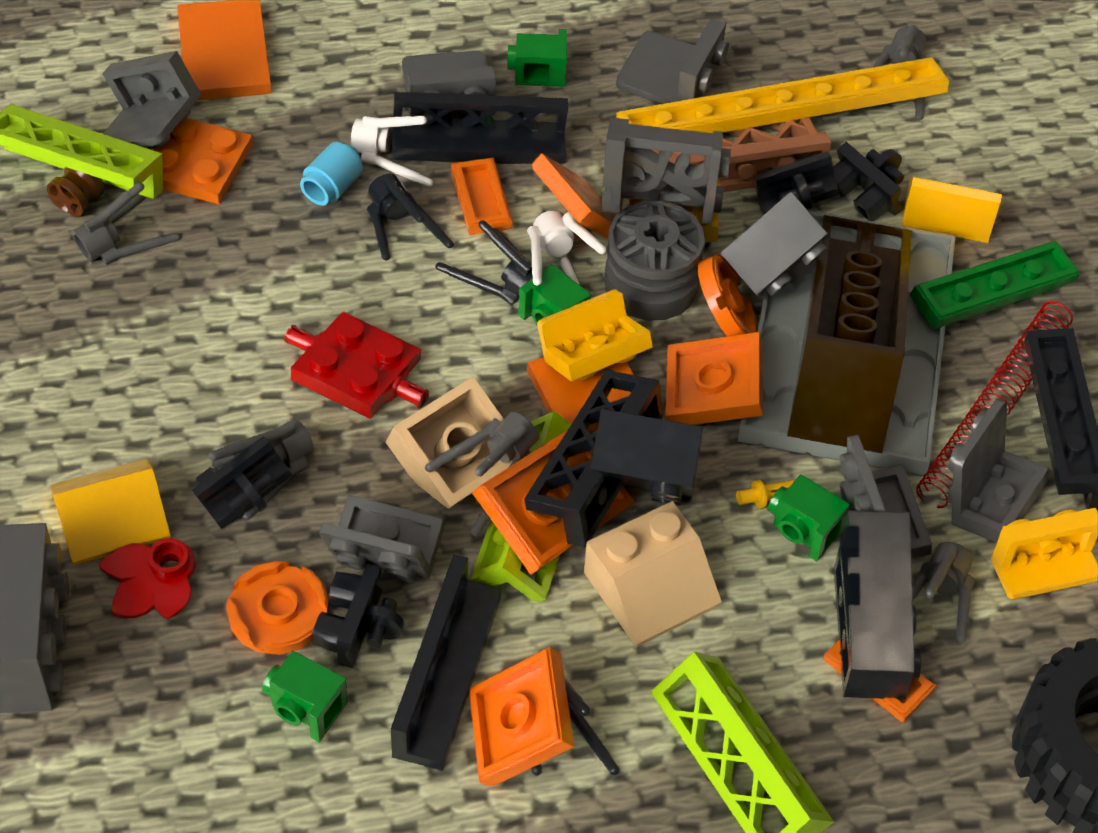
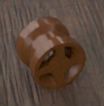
[47,167,105,217]

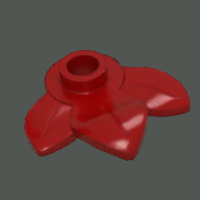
[99,538,196,620]

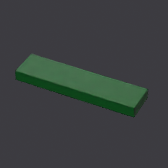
[910,241,1081,329]

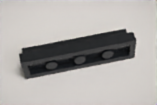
[392,92,568,164]
[1024,328,1098,511]
[524,370,664,548]
[391,554,502,771]

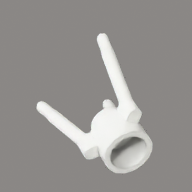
[351,116,433,186]
[527,210,606,286]

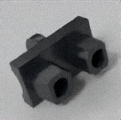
[833,141,905,221]
[753,151,840,215]
[192,436,293,529]
[313,564,405,668]

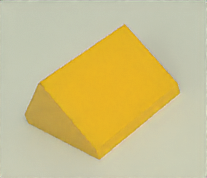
[901,176,1002,243]
[50,459,171,566]

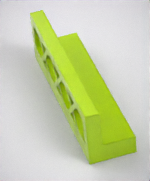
[0,104,163,199]
[470,411,571,602]
[650,652,834,833]

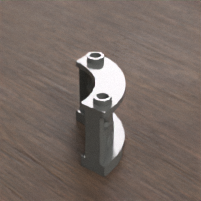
[602,117,731,225]

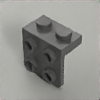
[616,18,729,104]
[102,51,202,149]
[402,51,496,118]
[948,399,1049,543]
[840,435,932,559]
[319,494,446,583]

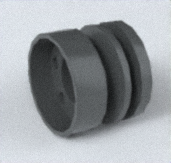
[604,201,705,321]

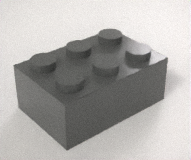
[0,523,69,713]

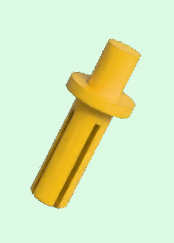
[736,479,796,509]

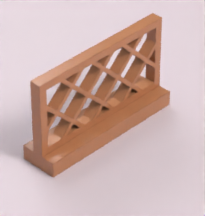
[652,118,831,192]

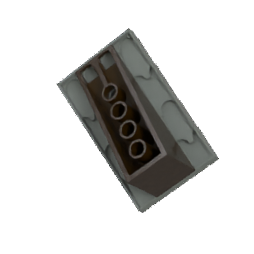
[737,210,956,476]

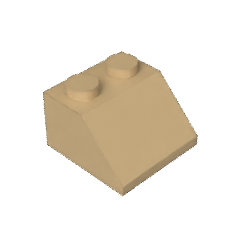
[386,376,512,509]
[584,501,722,648]

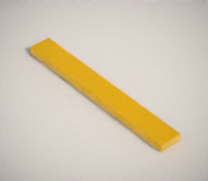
[616,57,949,133]

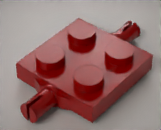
[284,312,429,419]

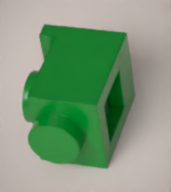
[507,29,567,87]
[518,264,591,325]
[767,474,850,562]
[262,650,348,743]

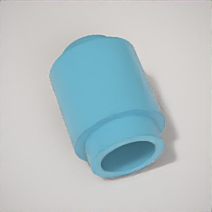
[300,142,363,206]

